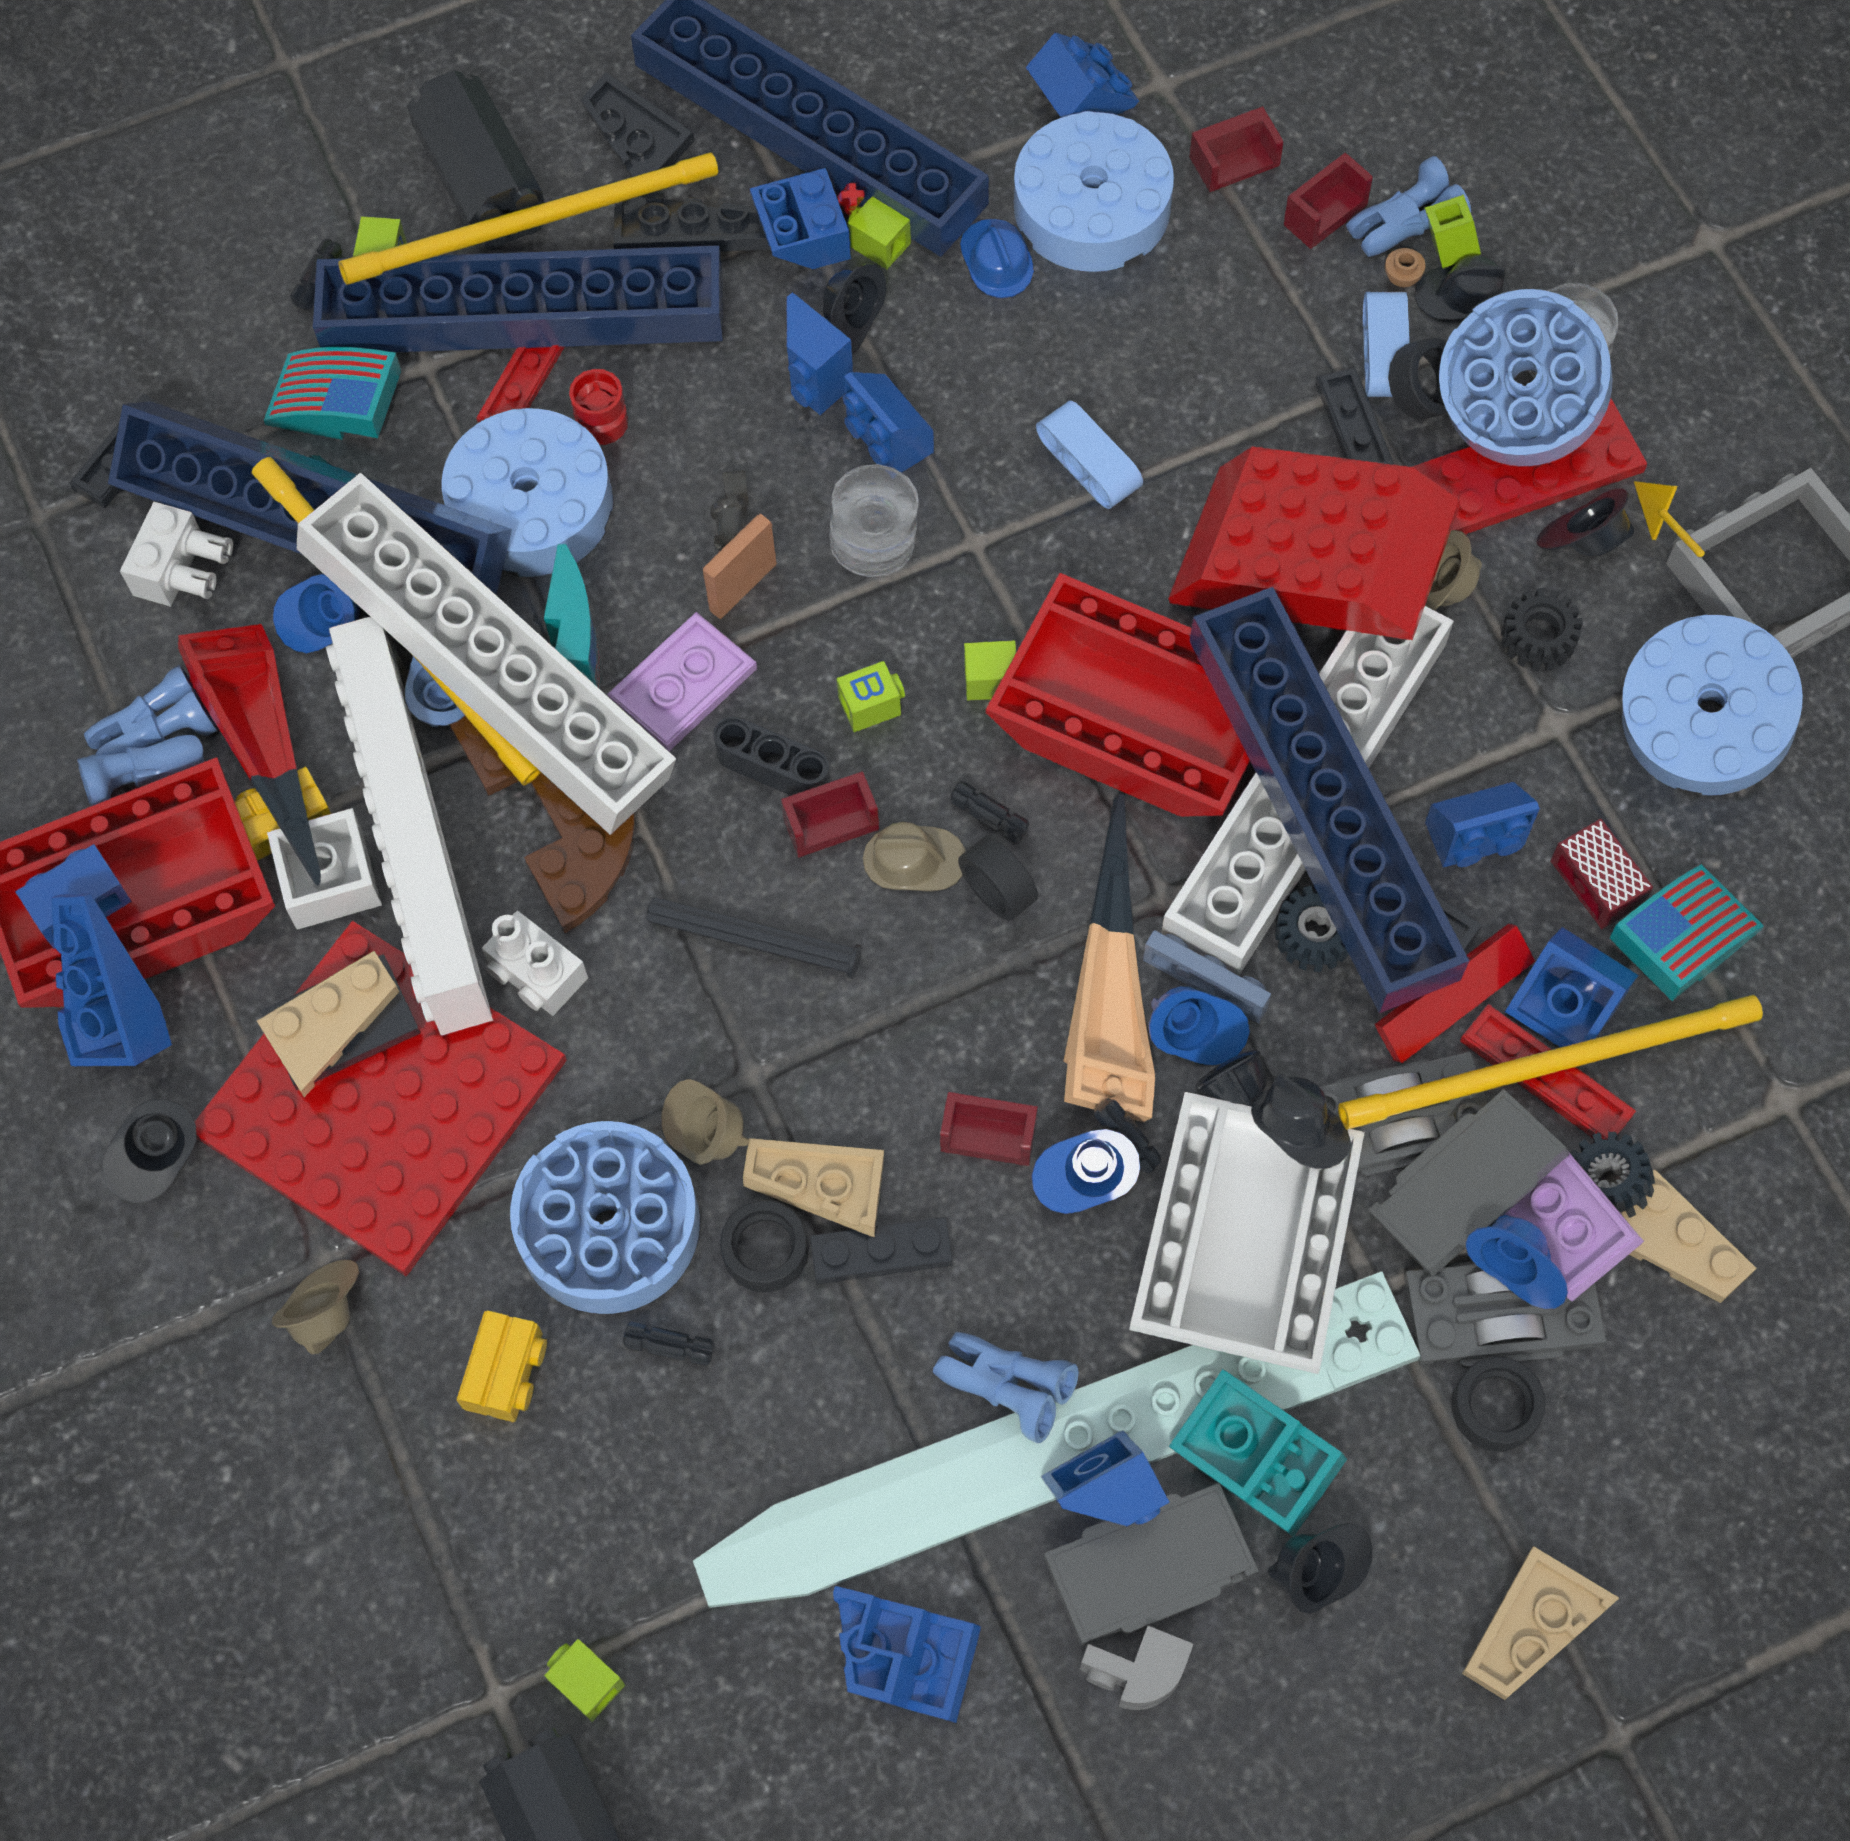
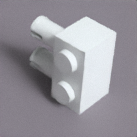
[120,502,233,607]
[482,910,588,1016]

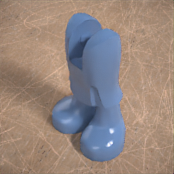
[1346,156,1471,257]
[84,665,218,755]
[77,735,204,806]
[933,1332,1079,1443]

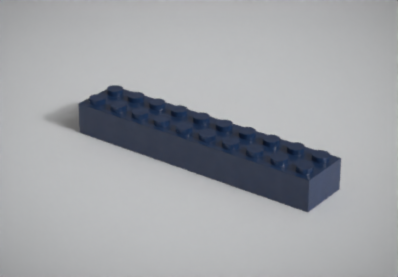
[631,0,989,257]
[313,246,723,352]
[108,401,512,595]
[1189,587,1469,1013]

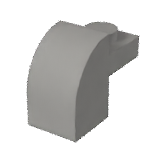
[1080,1626,1193,1710]

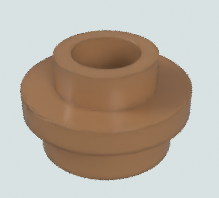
[1385,248,1425,287]

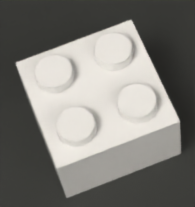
[267,808,382,930]

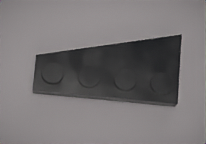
[613,192,770,251]

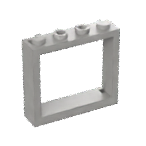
[1666,468,1850,658]

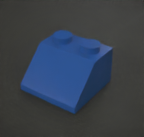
[787,292,853,415]
[1505,927,1639,1047]
[1041,1430,1170,1526]

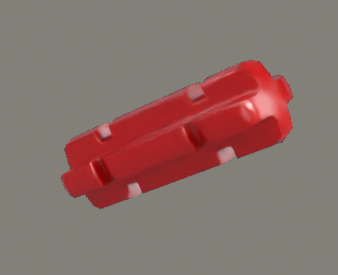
[837,183,865,219]

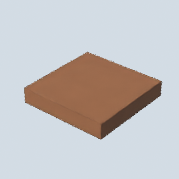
[703,514,777,620]

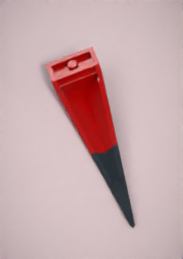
[178,624,321,887]

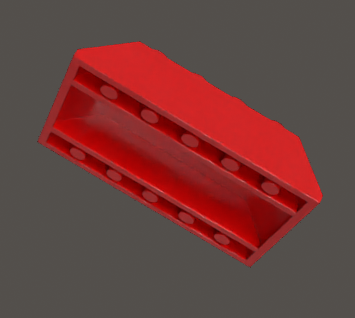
[1168,446,1460,640]
[986,573,1250,817]
[0,757,275,1008]

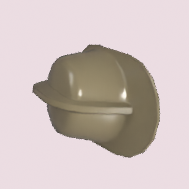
[1425,530,1482,611]
[863,822,966,891]
[661,1079,750,1165]
[272,1260,359,1354]

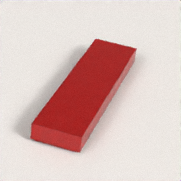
[476,345,565,422]
[1374,923,1536,1063]
[1460,1004,1636,1140]

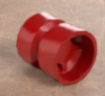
[569,369,629,445]

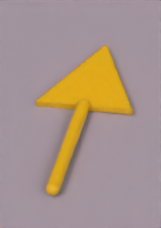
[1634,481,1705,557]

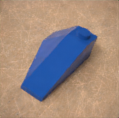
[51,893,172,1066]

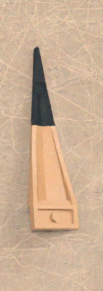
[1064,793,1155,1122]

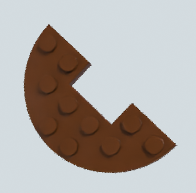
[450,716,636,933]

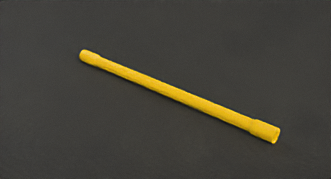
[339,152,718,285]
[252,457,541,785]
[1338,995,1763,1130]

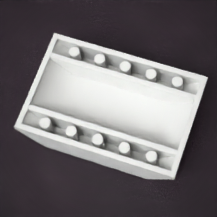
[1129,1092,1365,1374]

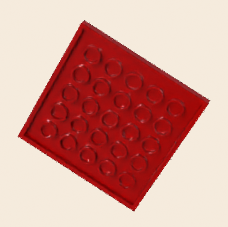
[195,921,567,1277]

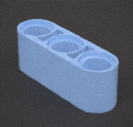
[1363,292,1410,397]
[1036,401,1143,509]

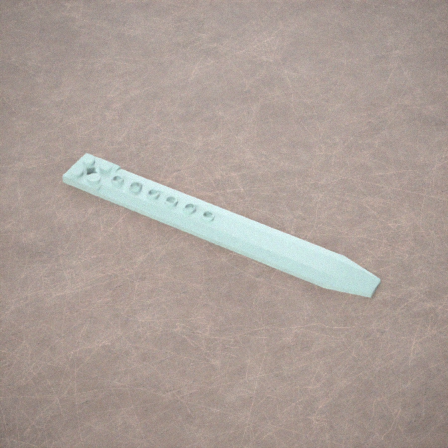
[693,1271,1420,1608]

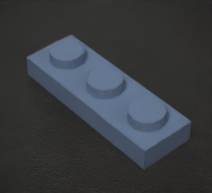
[1143,930,1271,1024]

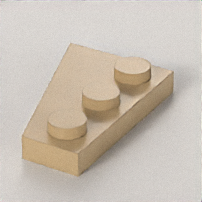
[257,951,399,1097]
[743,1138,884,1237]
[1621,1170,1757,1303]
[1462,1546,1619,1700]

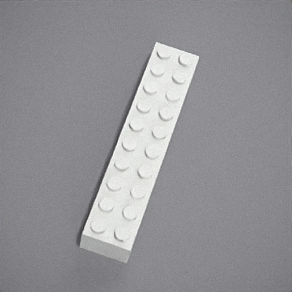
[297,473,676,835]
[1161,606,1453,976]
[326,617,493,1036]

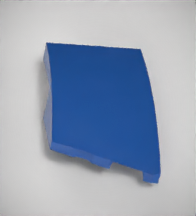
[833,1586,981,1723]

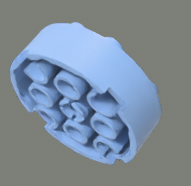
[1014,111,1174,272]
[1439,289,1613,466]
[442,408,613,577]
[1622,615,1803,795]
[510,1121,700,1314]

